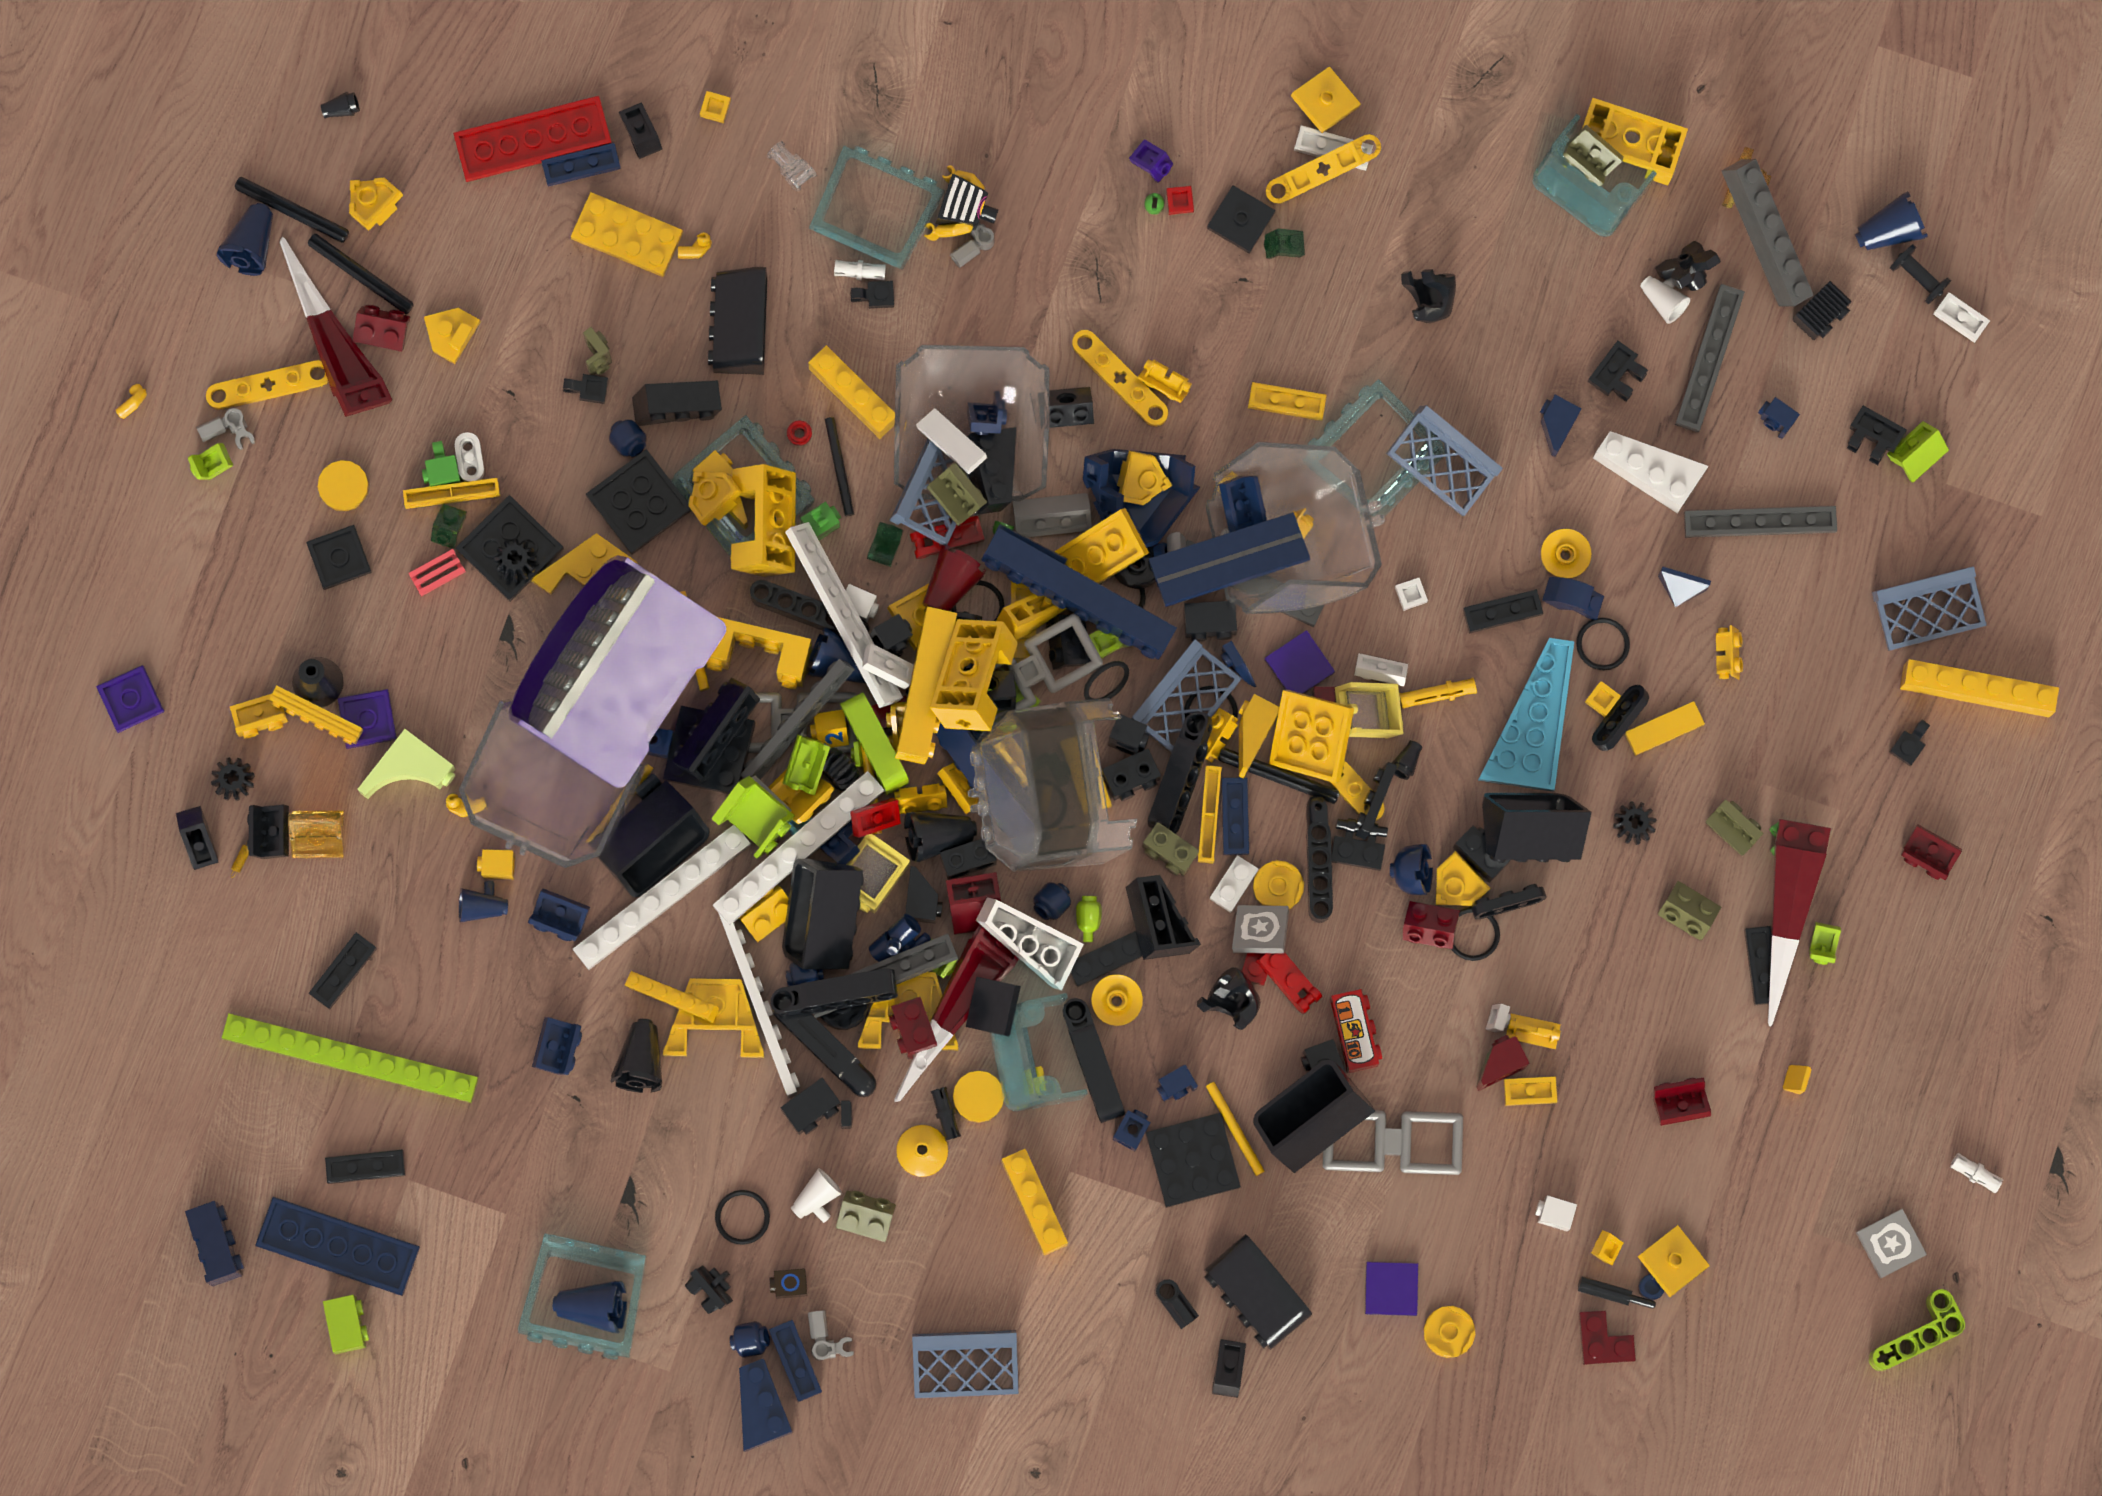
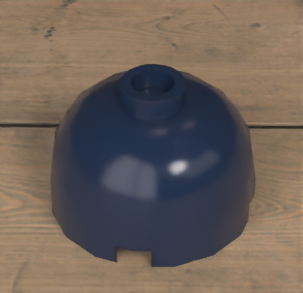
[1390,844,1433,895]

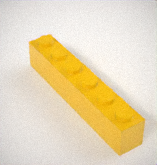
[895,606,957,765]
[1900,659,2059,717]

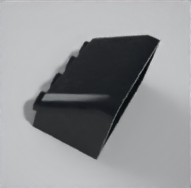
[708,267,768,375]
[589,780,710,897]
[1482,793,1592,862]
[782,859,864,969]
[1253,1060,1375,1173]
[1204,1234,1312,1350]

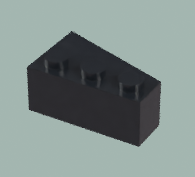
[967,427,1017,515]
[1125,875,1201,960]

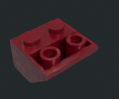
[946,872,1001,935]

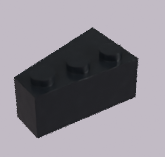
[632,380,722,426]

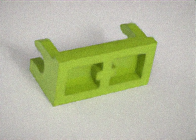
[782,735,830,795]

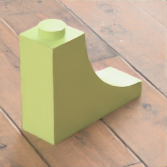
[358,729,456,799]

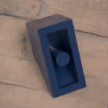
[1540,395,1582,457]

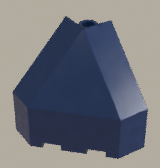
[1083,449,1200,548]

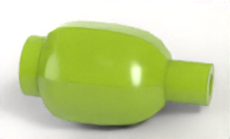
[1076,896,1102,942]

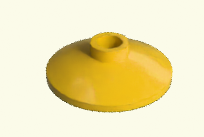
[1541,529,1592,579]
[1091,975,1143,1026]
[897,1125,948,1177]

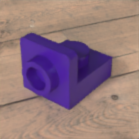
[1129,139,1173,183]

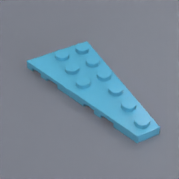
[1478,638,1574,792]

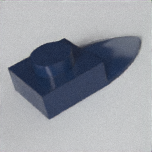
[1220,641,1257,688]

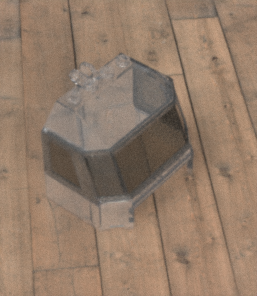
[967,698,1137,872]

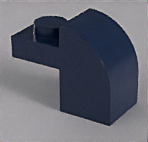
[1542,577,1604,620]

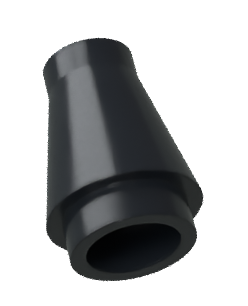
[321,92,360,119]
[1392,740,1423,780]

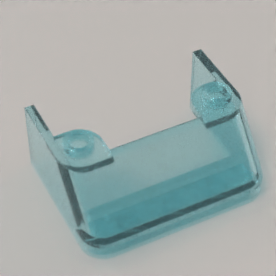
[1532,114,1657,237]
[990,993,1088,1112]

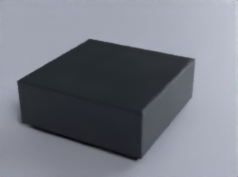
[841,1101,852,1129]

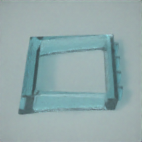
[809,146,945,270]
[1302,379,1445,524]
[672,415,815,557]
[518,1234,646,1360]

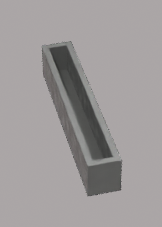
[1721,159,1813,306]

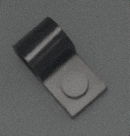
[619,102,663,159]
[1212,1339,1246,1398]

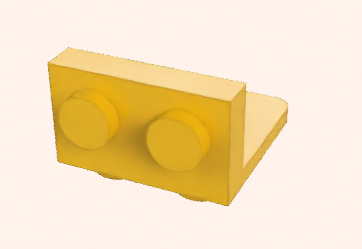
[768,769,834,824]

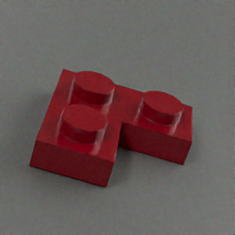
[1579,1311,1636,1365]

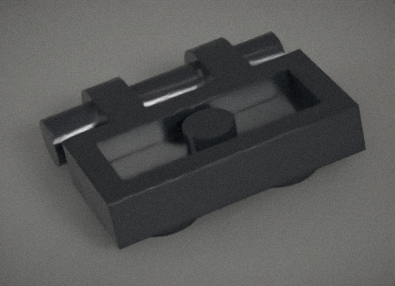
[1331,818,1388,871]

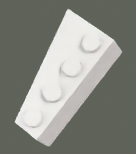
[1593,431,1708,513]
[976,897,1084,991]

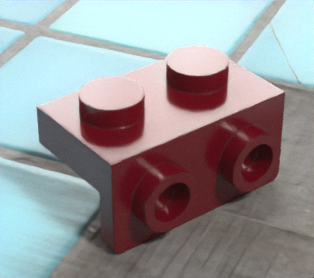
[353,305,410,352]
[1901,824,1962,880]
[1402,901,1460,949]
[888,997,937,1060]
[1653,1078,1711,1126]

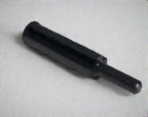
[1578,1276,1656,1309]

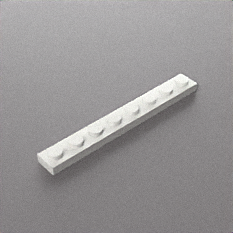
[785,522,903,708]
[713,771,885,925]
[573,825,751,970]
[719,914,800,1098]

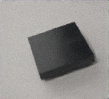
[966,977,1021,1037]

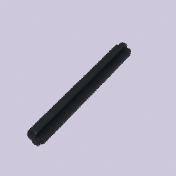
[235,177,349,243]
[308,234,414,314]
[1218,747,1339,804]

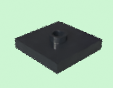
[1207,185,1276,254]

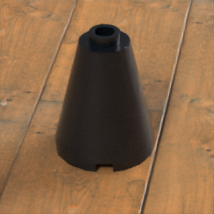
[292,657,344,707]
[904,812,977,862]
[610,1018,662,1093]

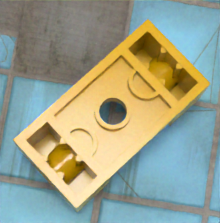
[1582,98,1688,186]
[730,464,796,577]
[705,617,812,689]
[930,619,1018,731]

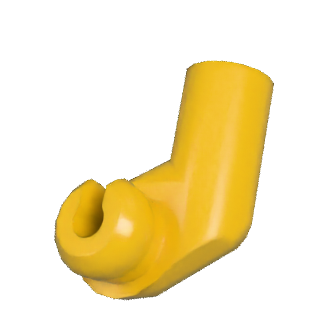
[446,794,484,817]

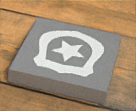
[1232,905,1289,953]
[1856,1209,1927,1279]

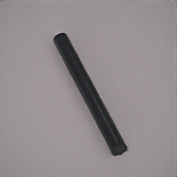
[824,417,854,517]

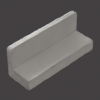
[1013,493,1092,537]

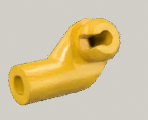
[678,232,712,259]
[116,384,147,419]

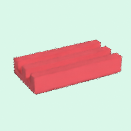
[408,549,466,597]

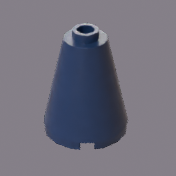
[1855,191,1928,250]
[216,203,273,276]
[806,627,866,684]
[552,1281,627,1333]

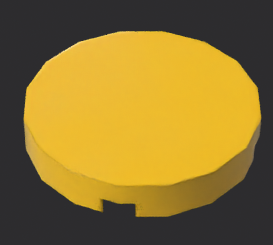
[317,460,369,511]
[1253,860,1304,909]
[953,1071,1004,1123]
[1423,1306,1476,1358]

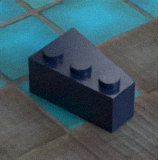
[185,1201,244,1287]
[739,1358,793,1452]

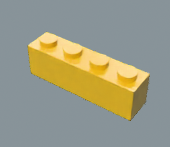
[808,345,898,439]
[1001,1149,1068,1256]

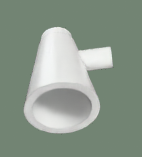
[1640,276,1690,324]
[791,1168,842,1223]

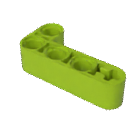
[840,692,909,795]
[1869,1289,1965,1371]

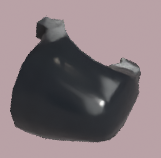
[1401,269,1456,323]
[1197,967,1261,1030]

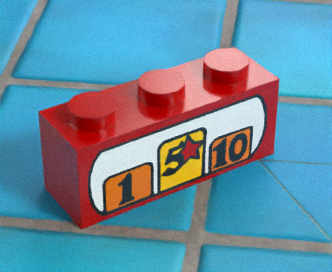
[1330,989,1382,1074]

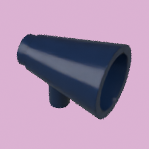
[459,881,508,923]

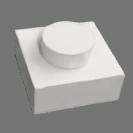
[1395,578,1428,611]
[1486,1004,1511,1032]

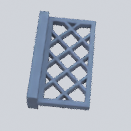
[1386,405,1503,516]
[889,438,969,545]
[1872,567,1987,651]
[1131,640,1242,752]
[912,1330,1019,1398]

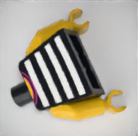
[924,165,999,241]

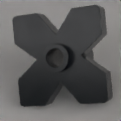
[1655,241,1721,291]

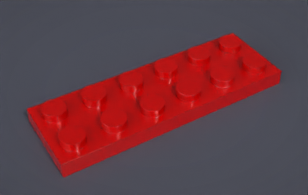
[453,96,612,182]

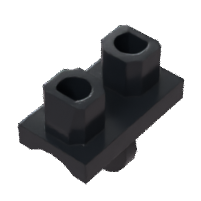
[685,1265,733,1314]

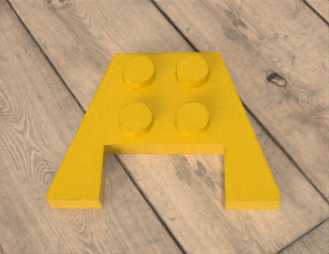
[532,533,638,595]
[858,972,958,1051]
[663,978,764,1058]

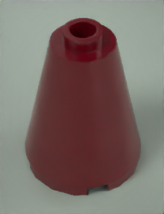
[922,545,986,611]

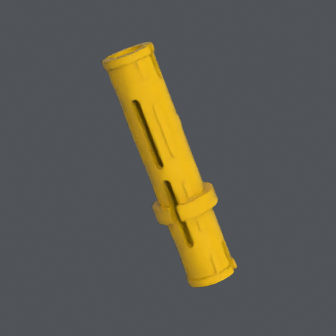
[1399,678,1477,709]

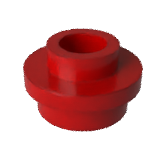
[787,420,812,446]

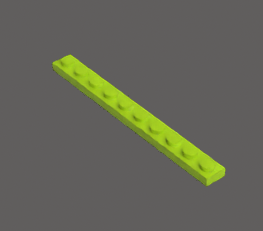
[222,1013,479,1103]

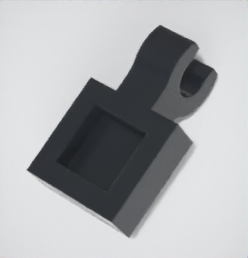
[850,281,894,309]
[563,374,608,404]
[1890,720,1930,766]

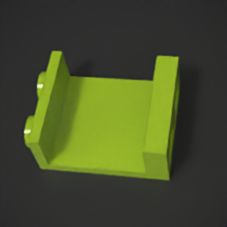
[712,776,795,859]

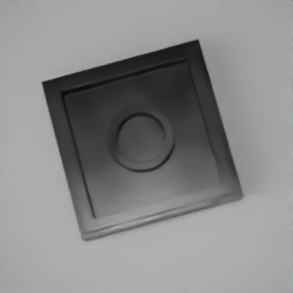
[306,525,372,590]

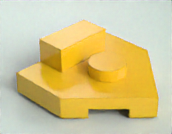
[349,177,403,231]
[424,308,481,364]
[1117,450,1172,505]
[688,471,742,526]
[1436,851,1491,906]

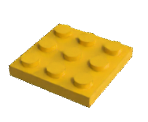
[1269,690,1354,783]

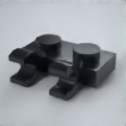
[1588,340,1648,402]
[1847,405,1907,466]

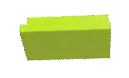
[1887,421,1949,483]

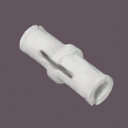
[834,260,886,281]
[1950,1153,2003,1193]

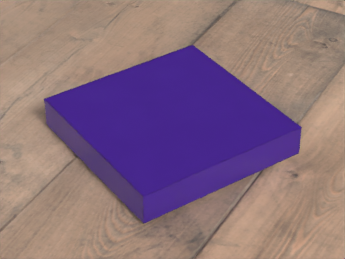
[1264,630,1335,694]
[96,665,165,733]
[337,689,397,749]
[1365,1262,1418,1316]

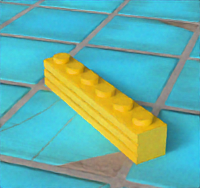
[403,478,501,509]
[269,685,363,745]
[1198,766,1222,864]
[625,971,719,1023]

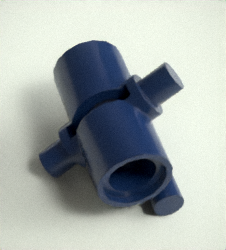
[869,914,931,962]

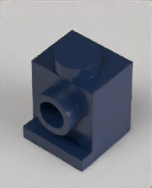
[1758,397,1800,439]
[646,728,674,759]
[1156,1065,1198,1101]
[1113,1109,1151,1152]

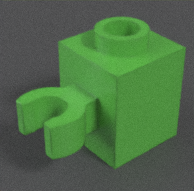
[422,441,461,487]
[800,501,841,541]

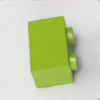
[323,1295,369,1354]

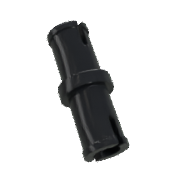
[930,1087,961,1141]

